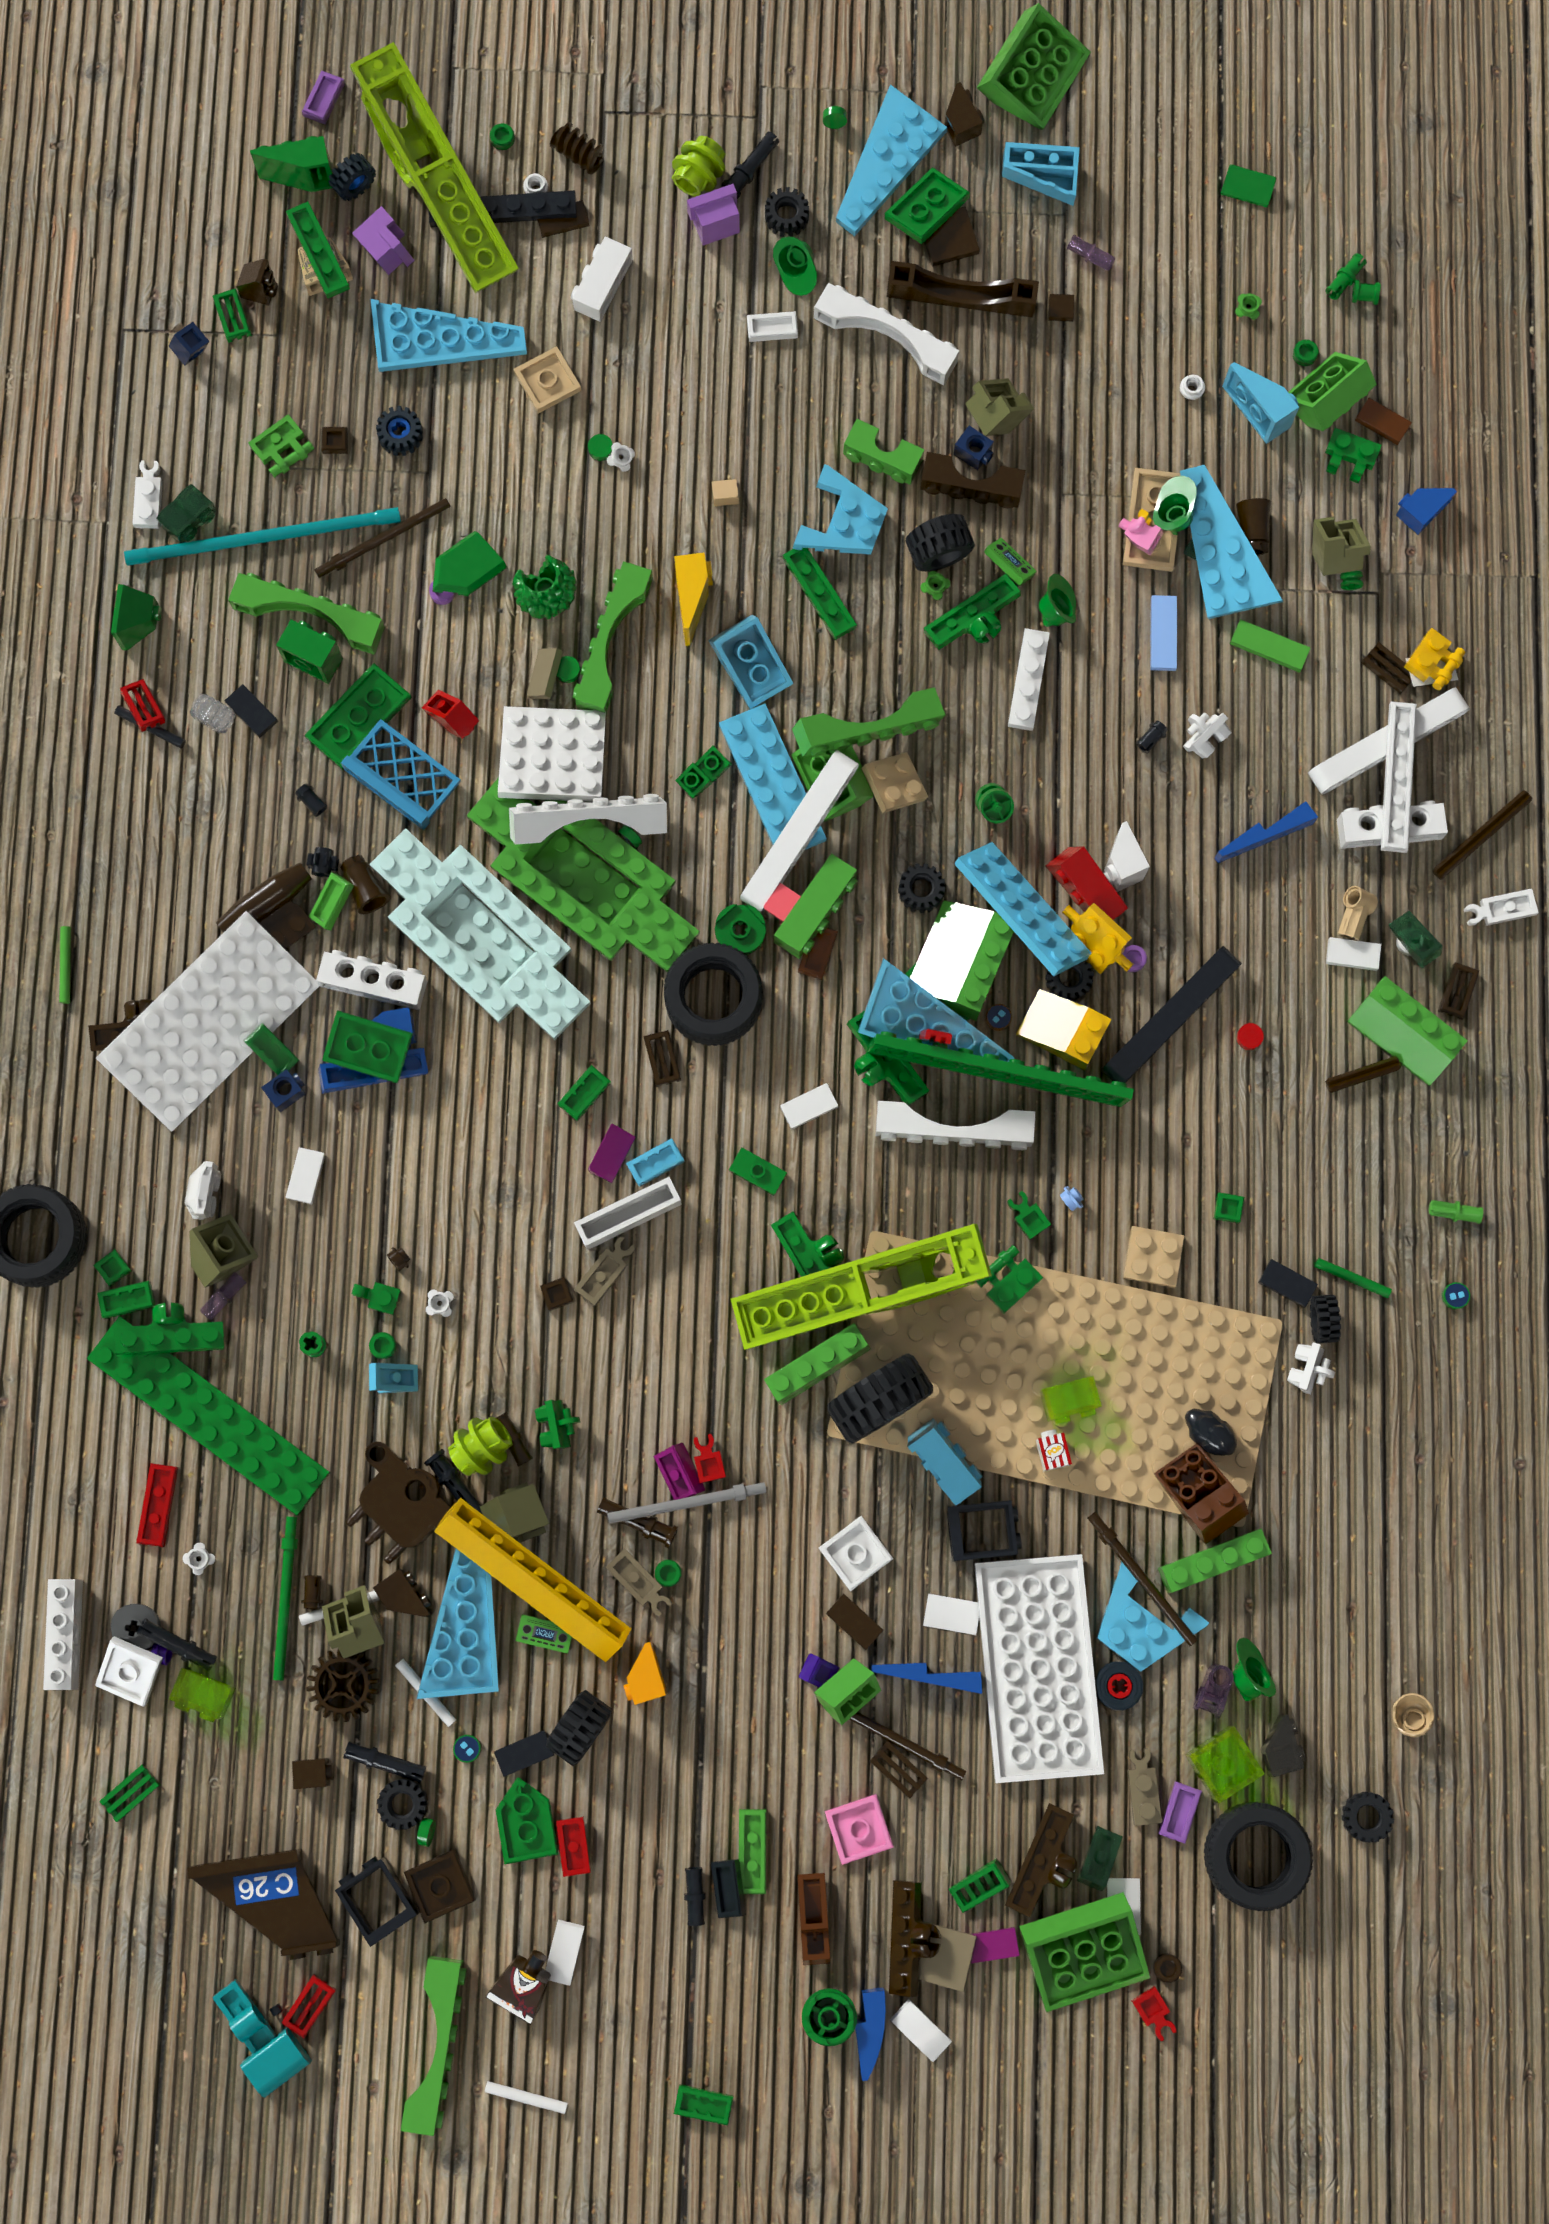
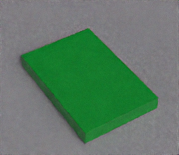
[884,167,970,244]
[322,1010,413,1083]

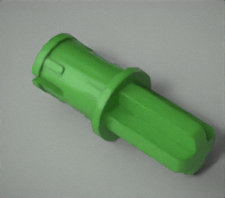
[1429,1200,1483,1224]

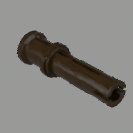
[597,1497,678,1549]

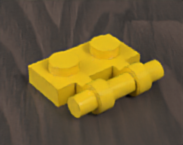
[1404,628,1465,690]

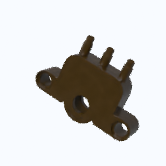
[346,1442,451,1564]

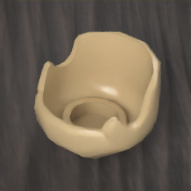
[1393,1693,1434,1738]

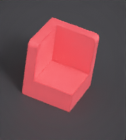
[764,883,801,925]

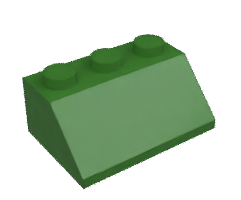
[1288,352,1377,431]
[791,745,874,822]

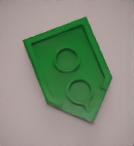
[432,531,507,596]
[495,1777,559,1865]

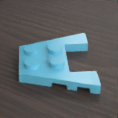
[793,464,888,554]
[1096,1561,1209,1672]

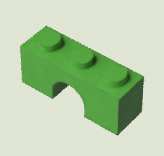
[843,419,925,485]

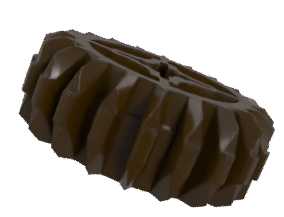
[306,1648,381,1722]

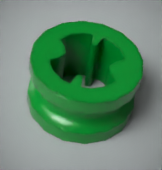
[1340,571,1364,590]

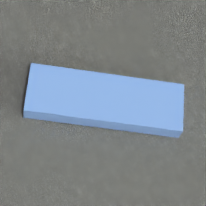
[1150,595,1177,671]

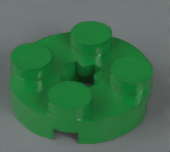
[714,904,766,955]

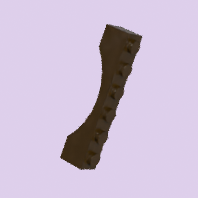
[887,261,1039,318]

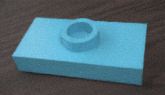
[626,1138,685,1187]

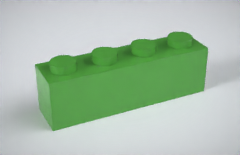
[774,853,858,959]
[764,1323,871,1405]
[1158,1528,1272,1593]

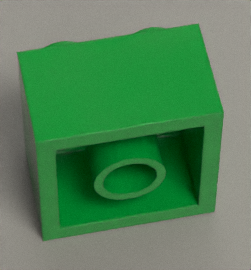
[276,619,343,684]

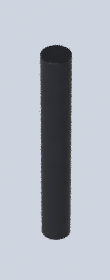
[114,705,186,749]

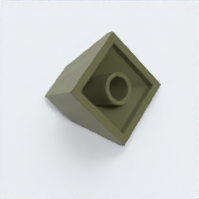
[189,1214,258,1288]

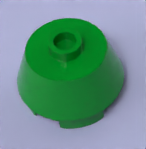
[802,1988,857,2046]

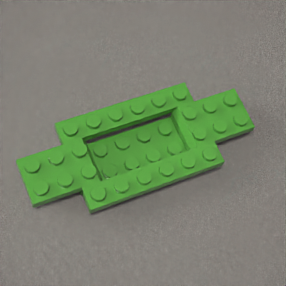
[467,777,700,973]

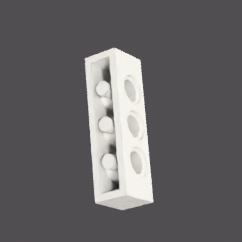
[1337,801,1448,849]
[316,950,428,1010]
[43,1579,83,1690]

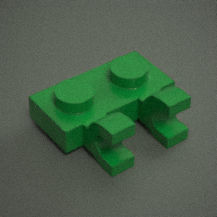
[1325,428,1382,483]

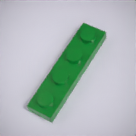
[286,201,350,299]
[783,548,857,640]

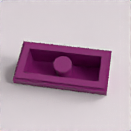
[588,1123,636,1183]
[653,1443,705,1500]

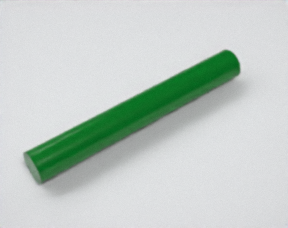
[1314,1257,1392,1298]

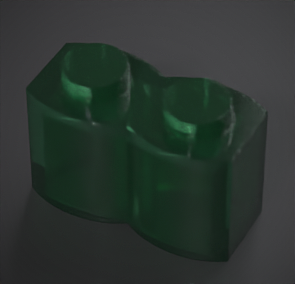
[156,484,216,543]

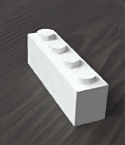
[574,1177,682,1250]

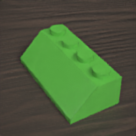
[1347,976,1468,1086]

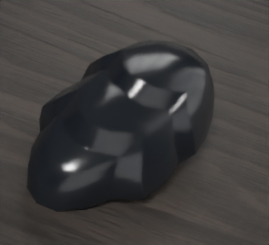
[1185,1409,1237,1456]

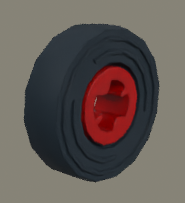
[1095,1661,1143,1711]

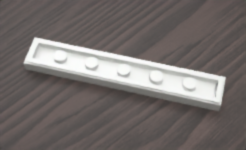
[1381,701,1417,853]

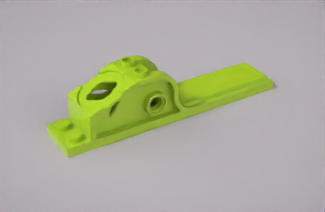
[350,42,519,293]
[731,1224,992,1350]

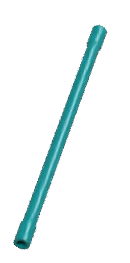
[124,507,401,566]

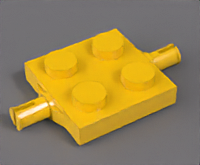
[1062,903,1134,974]

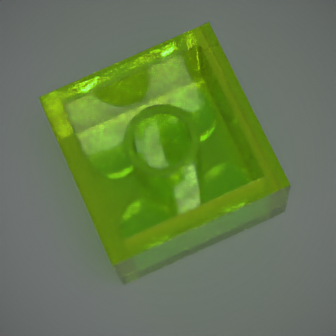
[1184,1725,1265,1804]

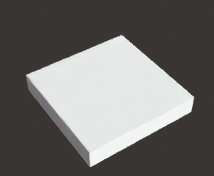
[818,1516,893,1592]
[95,1636,163,1707]

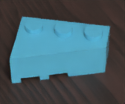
[1002,142,1080,206]
[907,1418,983,1506]

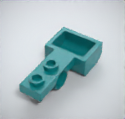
[212,1978,312,2098]

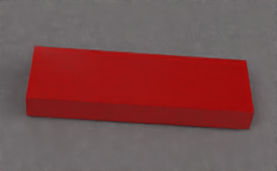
[136,1463,179,1547]

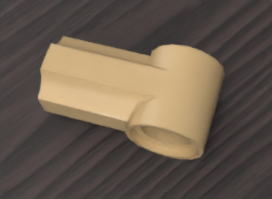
[1337,886,1378,941]

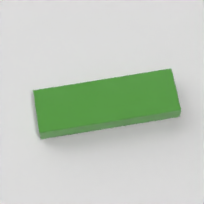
[1230,619,1310,673]
[739,1809,766,1894]

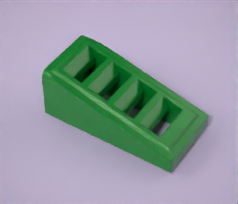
[948,1858,1011,1913]

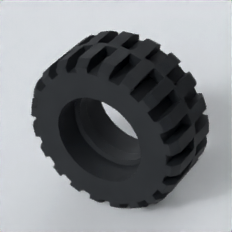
[827,1353,933,1444]

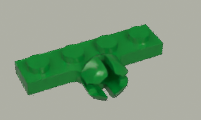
[924,574,1021,650]
[847,1010,930,1106]
[771,1211,844,1277]
[114,1302,224,1356]

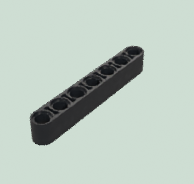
[1101,946,1242,1083]

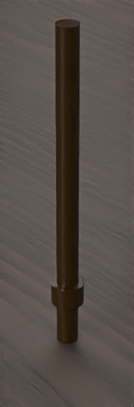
[314,498,451,578]
[1087,1511,1198,1647]
[818,1700,966,1781]

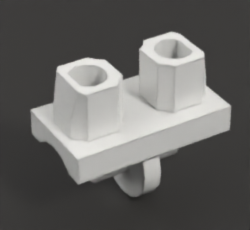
[1183,713,1232,758]
[1287,1342,1335,1395]

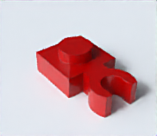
[694,1434,726,1484]
[1131,1986,1177,2041]

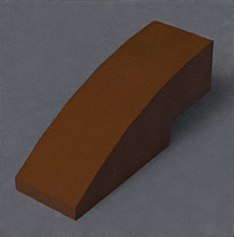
[797,1873,830,1966]

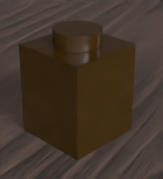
[292,1758,334,1789]

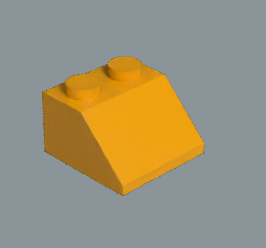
[623,1642,668,1705]

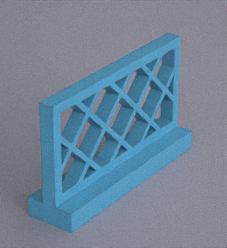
[341,719,461,831]

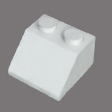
[1103,821,1150,892]

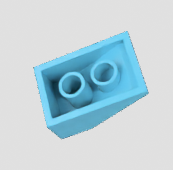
[1222,362,1299,444]
[709,615,794,709]

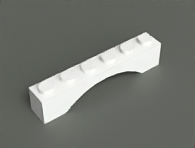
[814,283,959,385]
[509,794,667,844]
[875,1101,1035,1150]

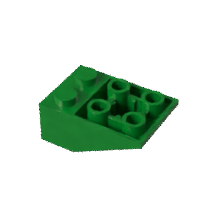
[250,136,333,192]

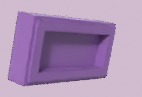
[302,70,345,124]
[1158,1781,1202,1844]

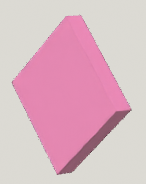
[825,1794,894,1865]

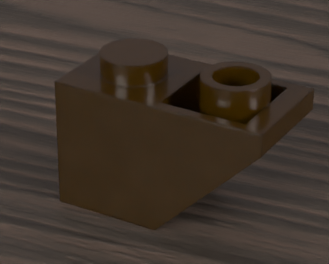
[944,82,984,147]
[236,259,278,306]
[373,1569,432,1617]

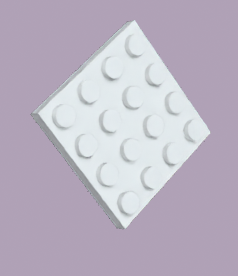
[498,706,606,802]

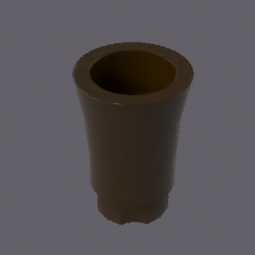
[1236,498,1271,556]
[340,855,391,915]

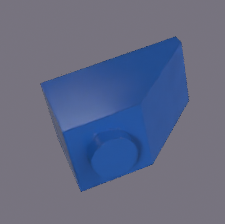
[1396,488,1457,535]

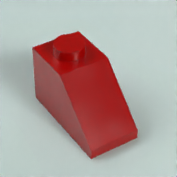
[422,689,479,739]

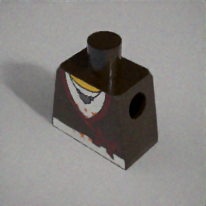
[486,1950,551,2025]

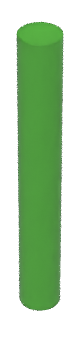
[59,926,71,1004]

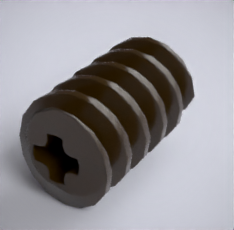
[550,122,604,175]

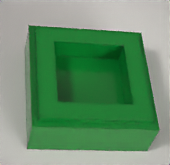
[1213,1192,1245,1224]
[93,1249,132,1287]

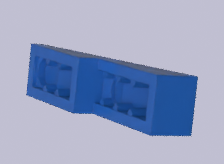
[1214,801,1318,863]
[318,1048,428,1094]
[871,1663,982,1694]

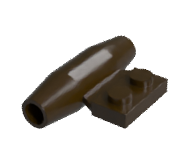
[216,863,316,950]

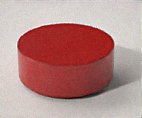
[1236,1023,1264,1050]

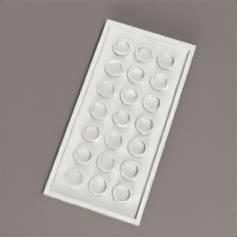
[96,911,320,1132]
[974,1554,1104,1783]

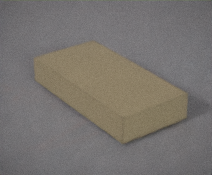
[527,648,563,700]

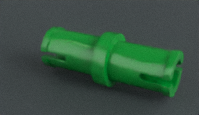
[1325,253,1367,300]

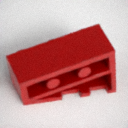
[1045,846,1128,920]

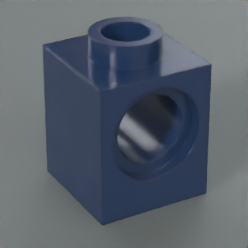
[169,322,209,366]
[953,425,994,471]
[261,1069,306,1113]

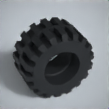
[905,514,975,572]
[546,1690,612,1766]

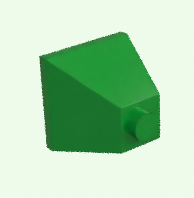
[111,584,162,651]

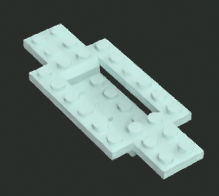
[369,828,591,1040]

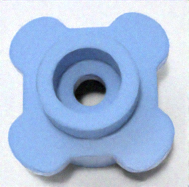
[1060,1186,1084,1211]

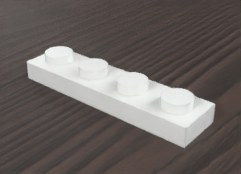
[1008,628,1050,731]

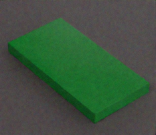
[304,663,412,770]

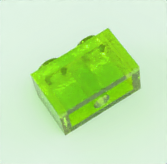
[1039,1376,1102,1425]
[169,1668,236,1722]

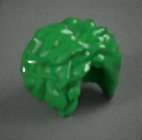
[512,555,577,619]

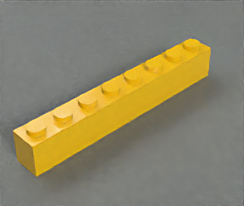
[434,1498,632,1662]

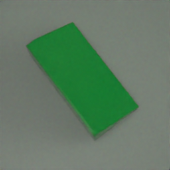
[1221,164,1277,208]

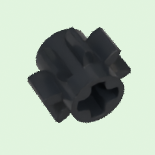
[306,847,339,877]

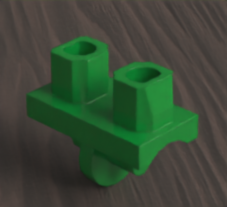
[535,1400,581,1449]

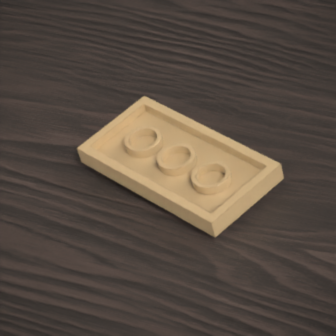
[1122,468,1181,572]

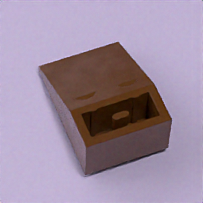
[1154,1443,1249,1545]

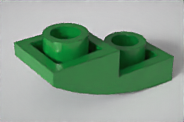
[675,745,732,799]

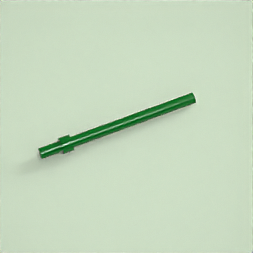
[273,1516,298,1681]

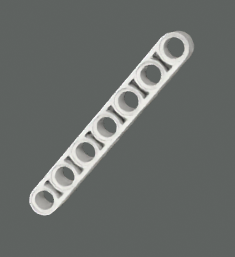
[1308,687,1470,795]
[740,750,859,913]

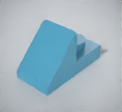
[369,1363,418,1393]

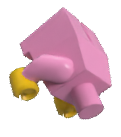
[1119,509,1164,556]

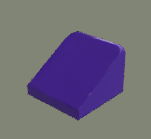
[799,1653,840,1688]

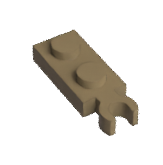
[574,1236,635,1306]
[606,1548,672,1616]
[1127,1748,1162,1826]

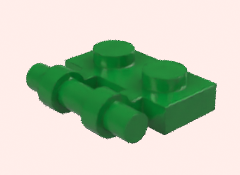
[975,1245,1043,1314]

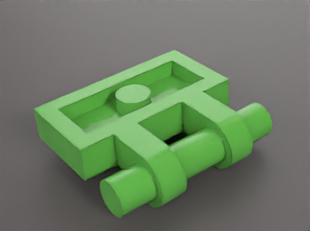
[248,414,315,478]

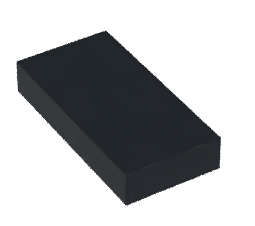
[224,684,278,738]
[1258,1259,1318,1308]
[494,1730,554,1777]
[711,1859,746,1918]

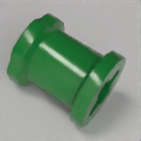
[1351,280,1381,305]
[299,1331,327,1358]

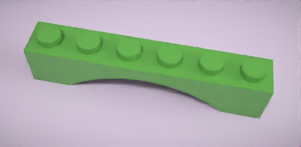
[573,561,653,714]
[228,573,385,655]
[792,687,945,757]
[401,1956,467,2136]

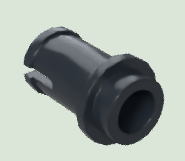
[1136,721,1168,754]
[295,784,327,817]

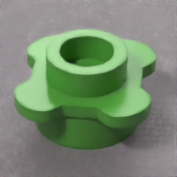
[1235,293,1262,320]
[920,571,950,600]

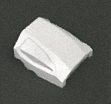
[184,1161,221,1220]

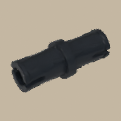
[684,1867,706,1926]

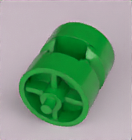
[975,783,1014,824]

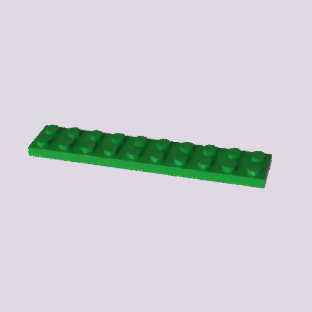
[868,1031,1134,1107]
[86,1316,331,1516]

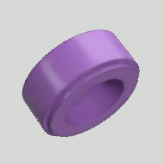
[429,582,455,605]
[1123,945,1147,972]

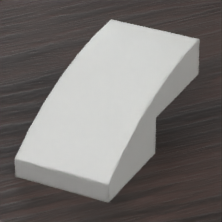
[546,1919,585,1986]
[890,1999,952,2062]

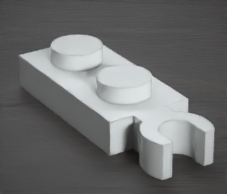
[133,460,163,529]
[1464,889,1539,926]

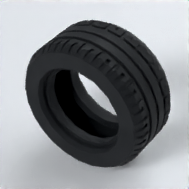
[664,943,763,1046]
[0,1184,87,1288]
[1203,1802,1313,1912]

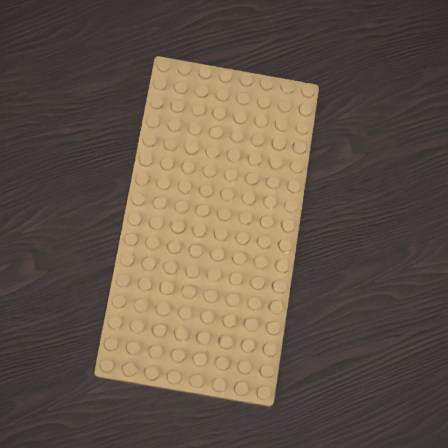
[827,1231,1282,1527]

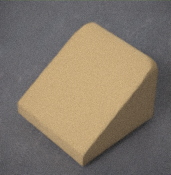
[712,479,739,506]

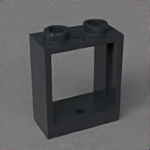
[946,1500,1022,1562]
[335,1856,420,1947]

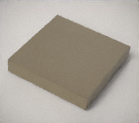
[918,1921,977,1992]

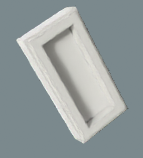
[747,311,798,342]
[1326,937,1381,971]
[780,1083,838,1130]
[286,1147,326,1205]

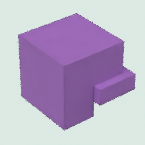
[687,184,740,245]
[352,206,415,275]

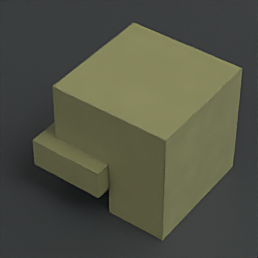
[965,378,1034,436]
[1312,517,1371,576]
[480,1482,549,1543]
[322,1585,385,1659]

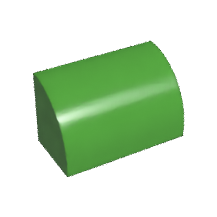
[814,1658,882,1725]

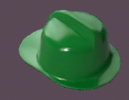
[773,236,817,296]
[1153,476,1197,535]
[1039,574,1076,627]
[1232,1637,1276,1701]

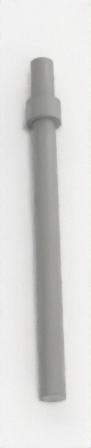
[607,1482,766,1524]

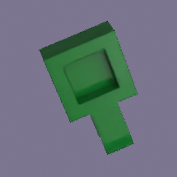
[351,1282,401,1316]

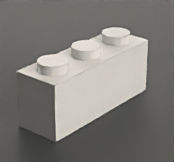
[571,237,633,322]

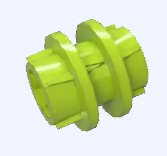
[671,136,726,197]
[448,1417,513,1476]

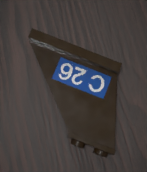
[187,1849,340,1960]

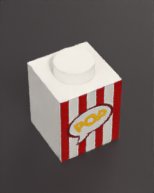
[1036,1429,1072,1472]

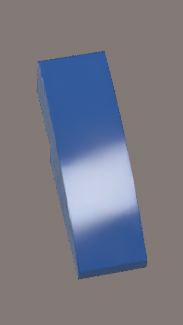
[855,1987,886,2081]

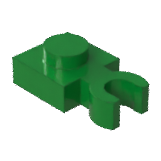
[1007,1191,1051,1240]

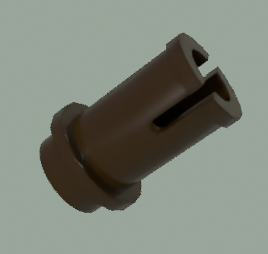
[301,1575,323,1609]

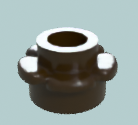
[387,1247,410,1272]

